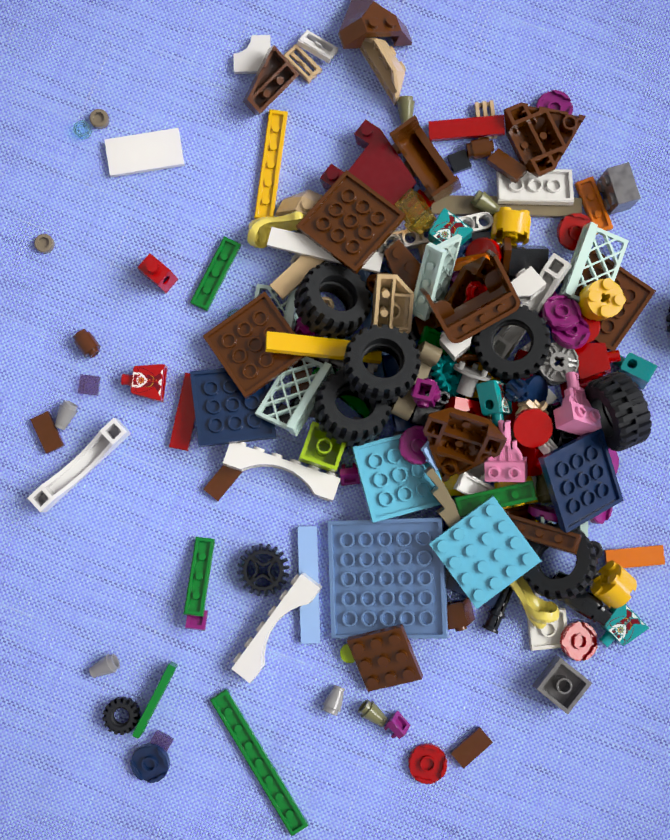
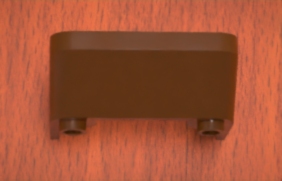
[389,115,462,202]
[420,249,520,343]

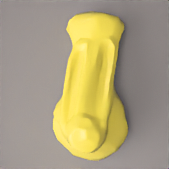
[247,211,305,248]
[510,576,560,629]

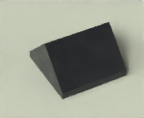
[508,245,549,278]

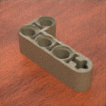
[391,341,443,421]

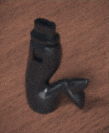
[552,561,612,626]

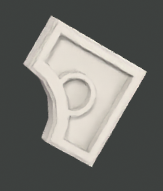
[233,35,271,74]

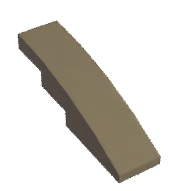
[424,466,461,527]

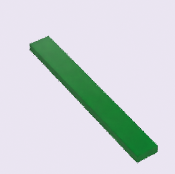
[210,689,308,836]

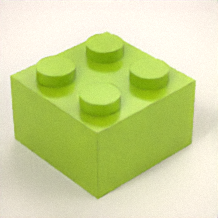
[298,421,346,473]

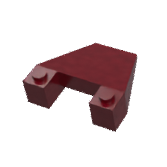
[320,119,416,208]

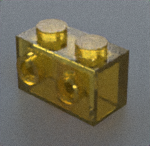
[395,188,437,235]

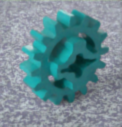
[430,355,462,397]

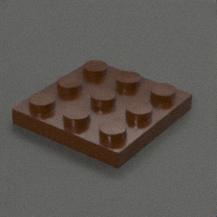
[347,624,423,692]

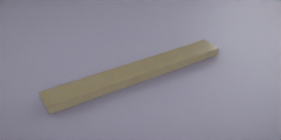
[431,195,582,218]

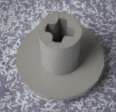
[453,361,491,397]

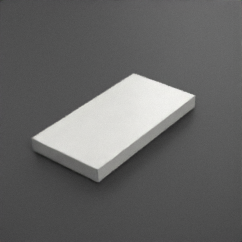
[104,128,185,178]
[496,169,574,205]

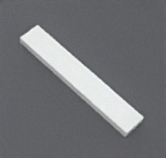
[267,227,384,273]

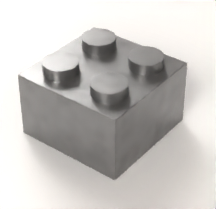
[597,162,641,215]
[532,655,592,714]

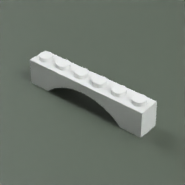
[493,253,572,360]
[439,266,547,362]
[27,418,131,512]
[223,442,341,502]
[231,573,322,683]

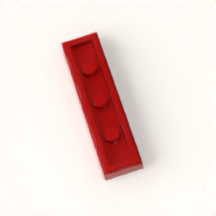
[428,115,505,142]
[169,373,195,451]

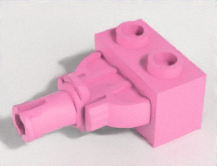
[553,372,602,436]
[484,420,528,482]

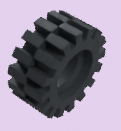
[102,696,140,735]

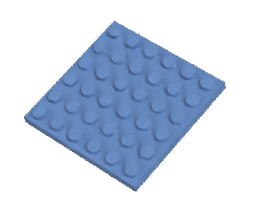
[327,518,448,639]

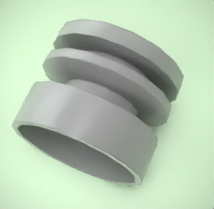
[535,342,579,386]

